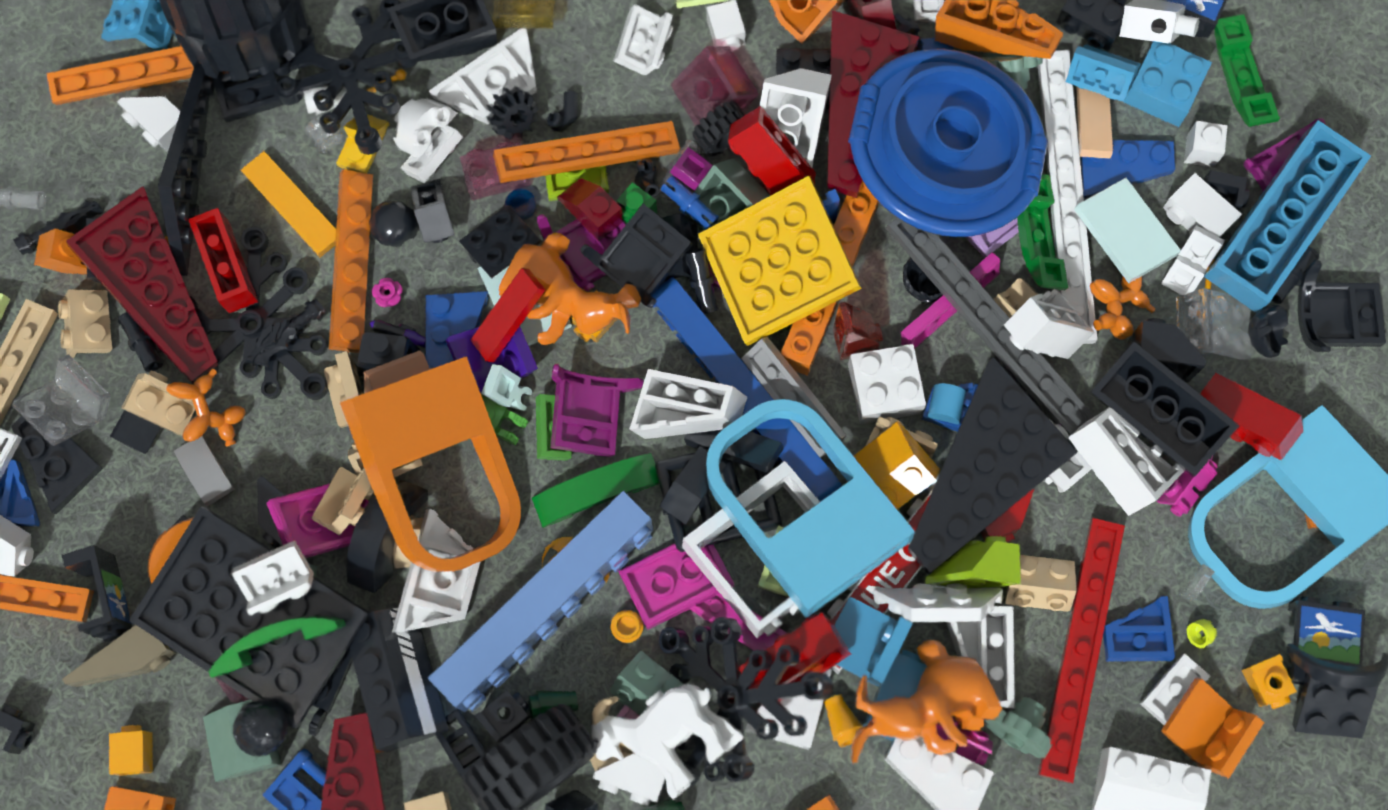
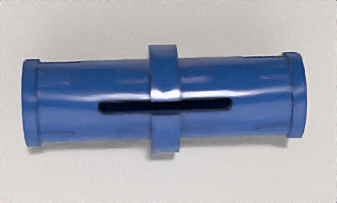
[660,175,719,230]

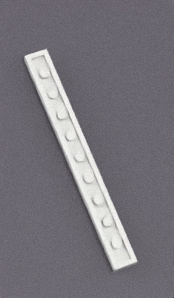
[1038,50,1097,344]

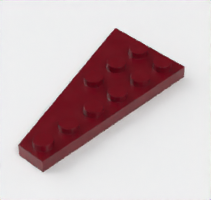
[827,10,919,198]
[66,186,218,384]
[321,713,386,810]

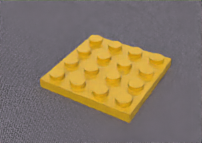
[698,176,862,346]

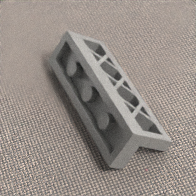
[741,337,847,457]

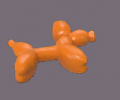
[1089,275,1155,340]
[166,369,246,446]

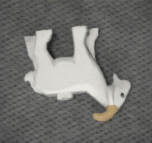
[592,684,745,799]

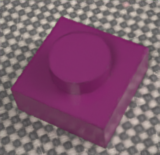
[670,147,713,191]

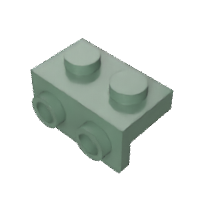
[610,651,684,716]

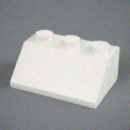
[760,69,832,167]
[1092,747,1211,810]

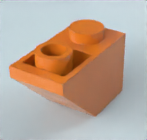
[34,228,87,275]

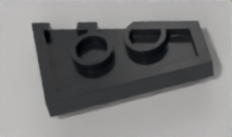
[11,403,103,514]

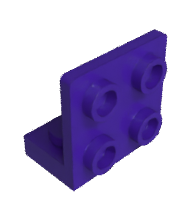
[446,327,538,394]

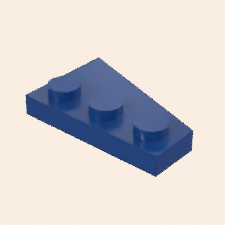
[426,291,489,369]

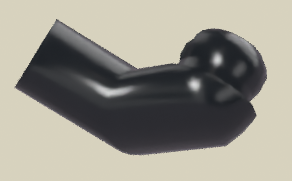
[547,91,578,131]
[635,158,659,198]

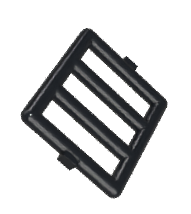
[655,452,782,552]

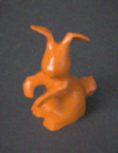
[499,233,641,345]
[851,640,1001,764]

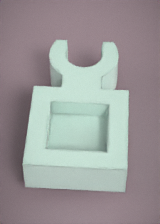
[481,364,532,410]

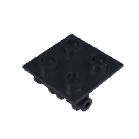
[459,205,542,279]

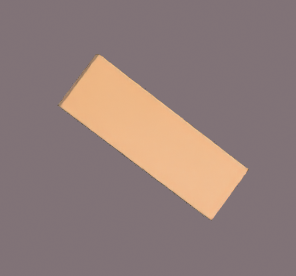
[1076,87,1113,158]

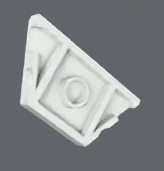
[429,27,537,124]
[392,509,480,633]
[874,584,1002,622]

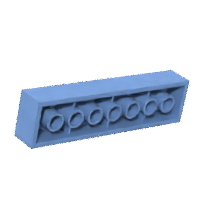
[428,491,653,712]

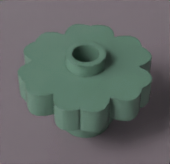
[981,52,1044,90]
[985,697,1052,758]

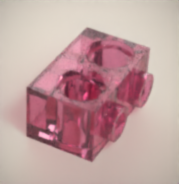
[460,142,531,200]

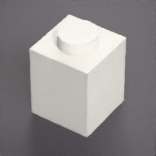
[707,0,745,52]
[1184,121,1228,167]

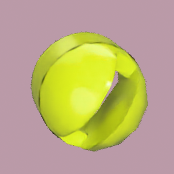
[1187,619,1217,648]

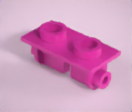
[1157,458,1218,517]
[936,716,993,766]

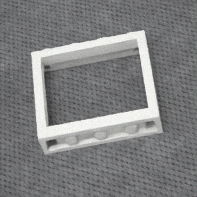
[682,461,820,638]

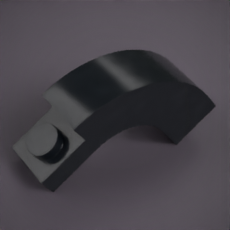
[346,480,428,593]

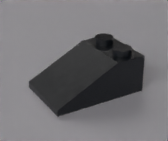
[387,0,497,63]

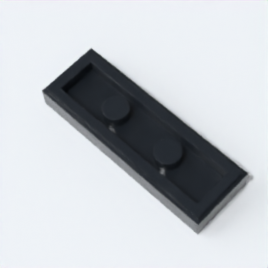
[684,430,784,474]

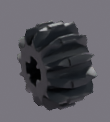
[486,86,539,140]

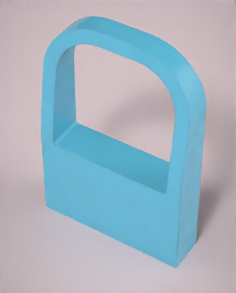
[706,399,915,618]
[1188,405,1388,609]

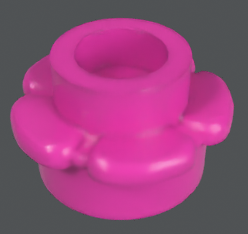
[372,278,403,307]

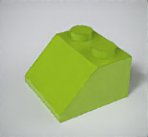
[925,536,1021,588]

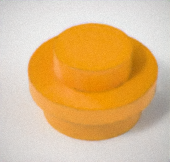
[611,610,644,643]

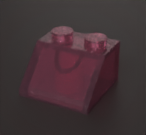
[670,46,759,126]

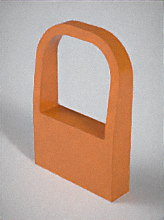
[340,356,521,572]

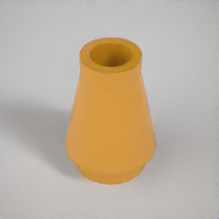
[824,694,863,747]

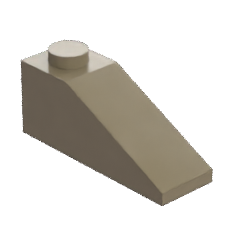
[62,625,176,687]

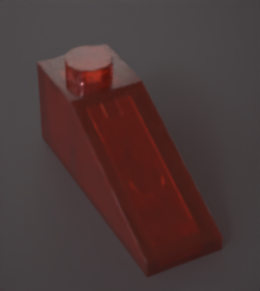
[833,302,883,360]

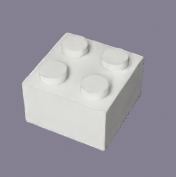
[848,344,926,424]

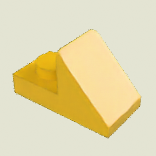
[336,115,389,174]

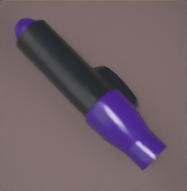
[370,319,426,348]

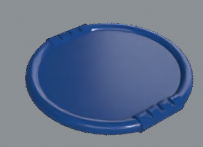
[848,49,1048,237]

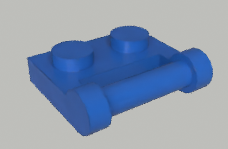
[262,748,327,810]

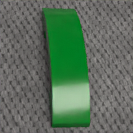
[1214,14,1280,127]
[1017,174,1069,290]
[532,453,659,528]
[208,617,346,678]

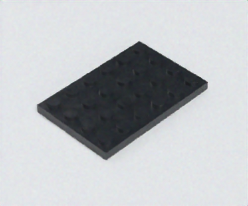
[129,507,370,729]

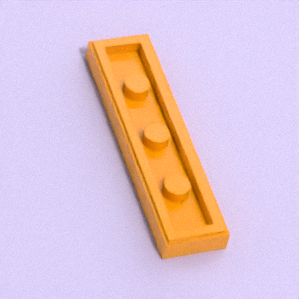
[241,151,336,258]

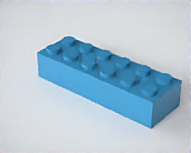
[1204,120,1371,313]

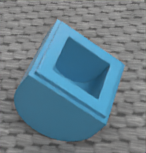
[927,383,966,425]

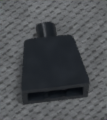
[358,332,423,376]

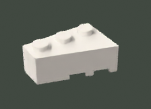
[1004,289,1095,359]
[629,369,747,439]
[1068,407,1184,516]
[946,606,1014,711]
[884,736,994,810]

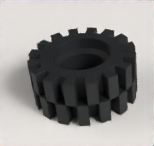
[692,101,746,157]

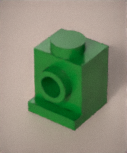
[616,182,657,225]

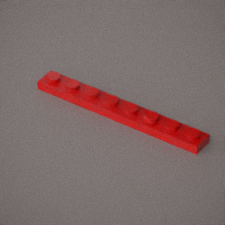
[1038,518,1125,784]

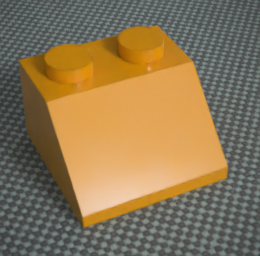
[853,420,940,510]

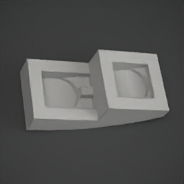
[174,435,235,507]

